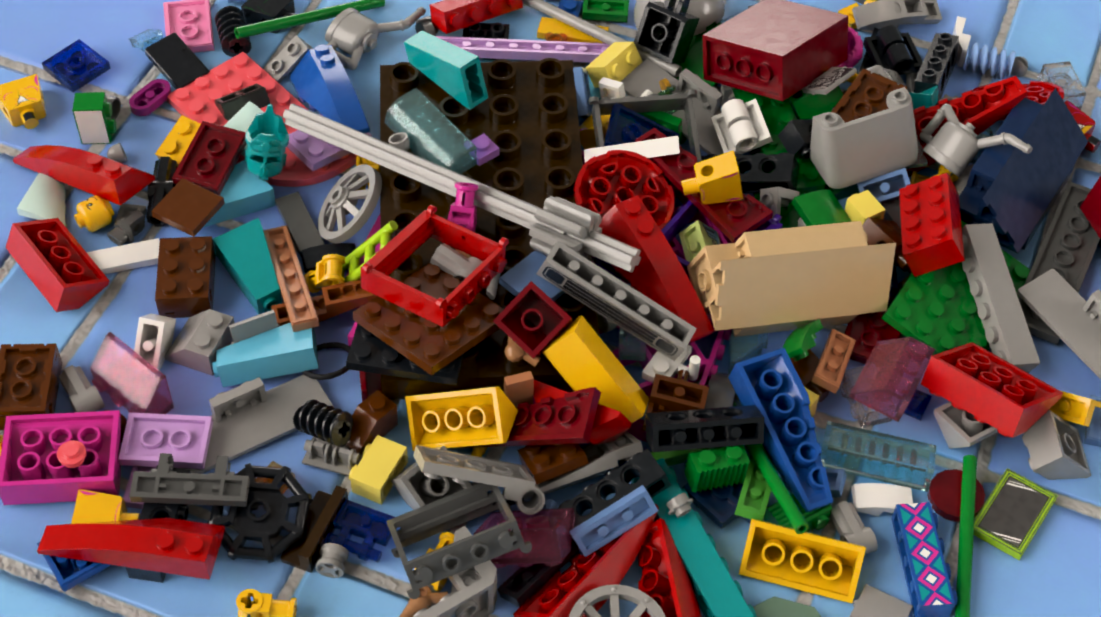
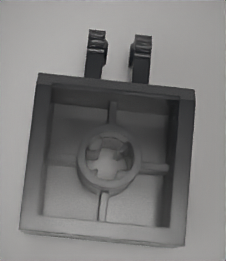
[634,0,700,64]

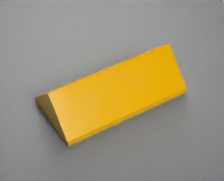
[542,315,649,423]
[405,386,518,451]
[739,518,866,603]

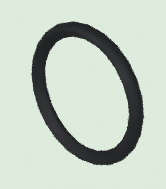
[302,342,350,380]

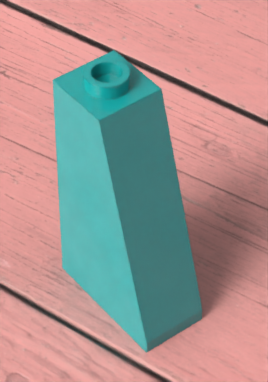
[404,30,488,110]
[213,218,282,315]

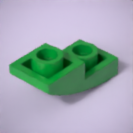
[783,319,824,362]

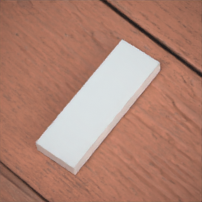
[86,238,160,275]

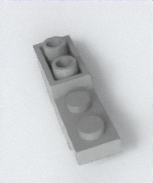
[852,0,942,30]

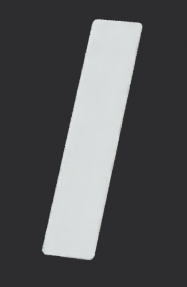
[584,136,680,163]

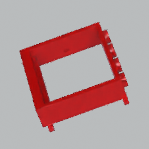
[361,205,509,327]

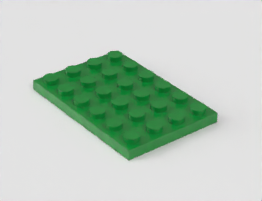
[881,220,1030,355]

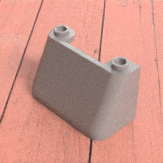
[809,87,918,189]

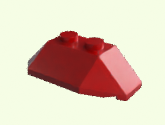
[533,380,632,445]

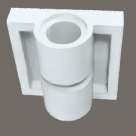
[711,98,773,154]

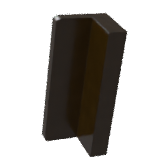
[281,486,349,573]

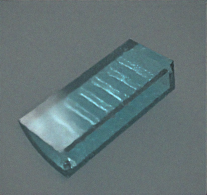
[385,88,477,174]
[820,421,936,492]

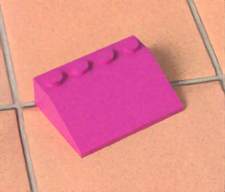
[0,410,121,505]

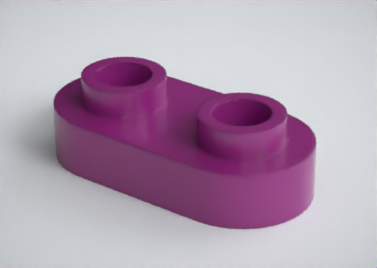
[129,79,171,116]

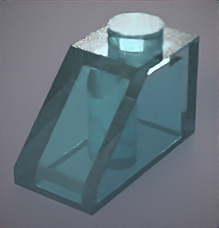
[728,329,768,374]

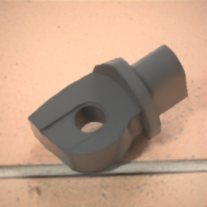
[415,16,438,36]
[107,210,145,246]

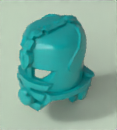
[245,104,289,181]

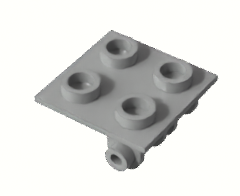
[302,437,363,476]

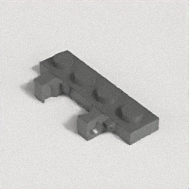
[129,453,250,507]

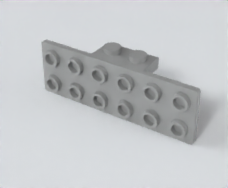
[621,59,724,155]
[1016,269,1101,379]
[182,372,334,474]

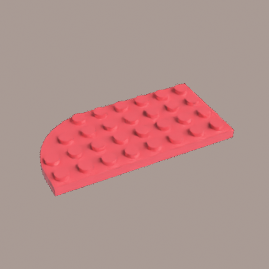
[167,52,357,187]

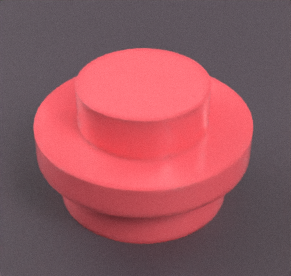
[57,440,87,468]

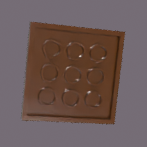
[353,263,504,375]

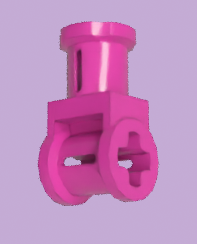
[447,182,478,232]

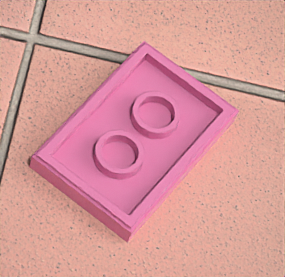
[163,0,214,53]

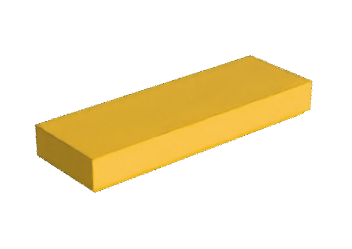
[537,17,609,43]

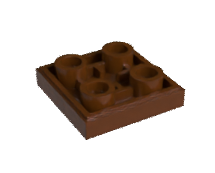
[151,178,225,237]

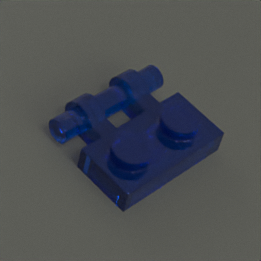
[325,499,395,562]

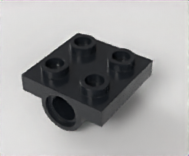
[863,25,923,75]

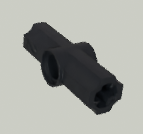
[146,156,178,227]

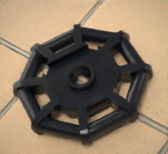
[208,463,313,563]

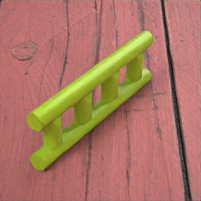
[342,220,398,282]

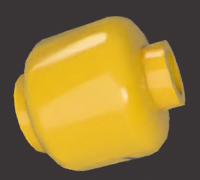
[74,195,115,232]

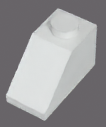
[131,313,176,375]

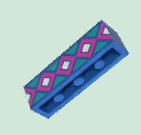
[891,502,957,617]

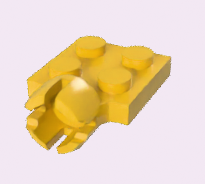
[155,115,201,165]

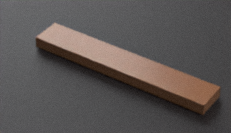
[263,225,319,332]

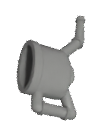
[325,7,426,70]
[919,103,1033,177]

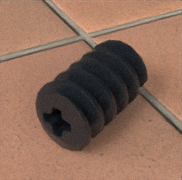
[215,6,252,57]
[293,399,353,447]

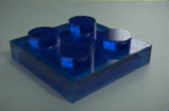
[42,39,111,93]

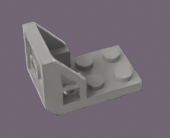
[413,526,497,617]

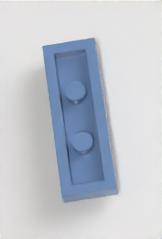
[569,485,659,557]

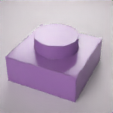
[464,134,499,166]

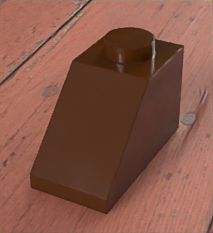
[345,390,398,455]

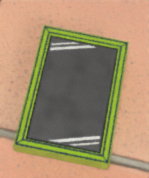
[974,468,1058,560]

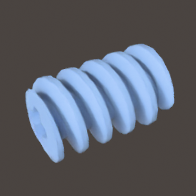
[963,43,1016,79]

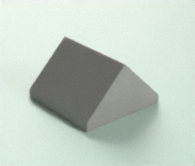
[934,402,998,449]

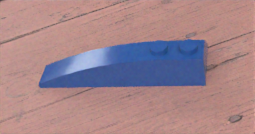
[290,44,370,133]
[728,348,833,513]

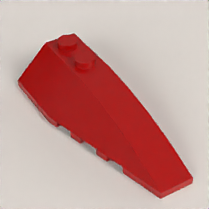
[899,76,1028,177]
[13,145,155,206]
[599,195,714,343]
[513,504,659,617]
[37,518,225,580]
[638,518,702,617]

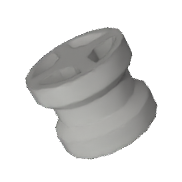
[315,543,349,578]

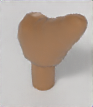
[504,336,541,367]
[399,586,448,617]

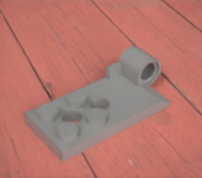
[413,445,545,515]

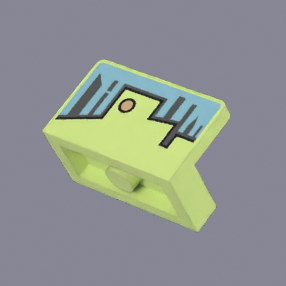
[679,220,721,262]

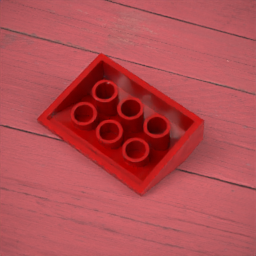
[921,342,1063,438]

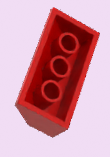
[5,218,109,312]

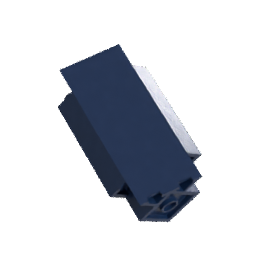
[959,88,1088,253]

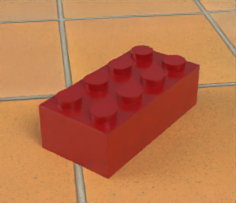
[899,173,965,277]

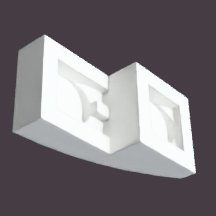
[953,16,971,67]
[851,483,913,517]

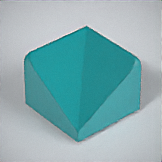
[909,86,938,110]

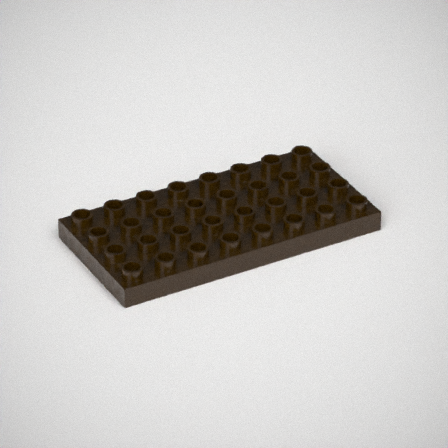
[380,58,599,400]

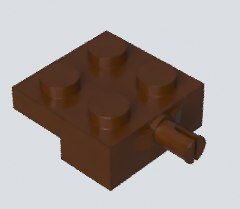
[642,370,709,431]
[517,444,589,484]

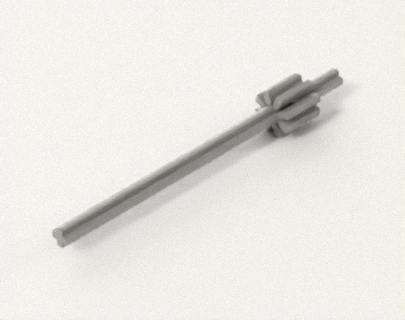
[283,103,641,273]

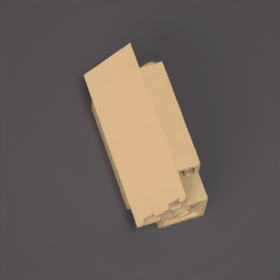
[687,221,896,337]

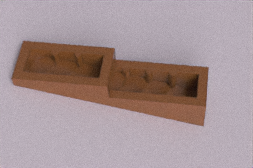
[271,279,377,326]

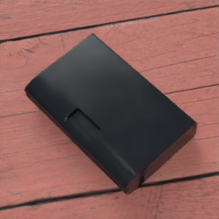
[145,33,210,89]

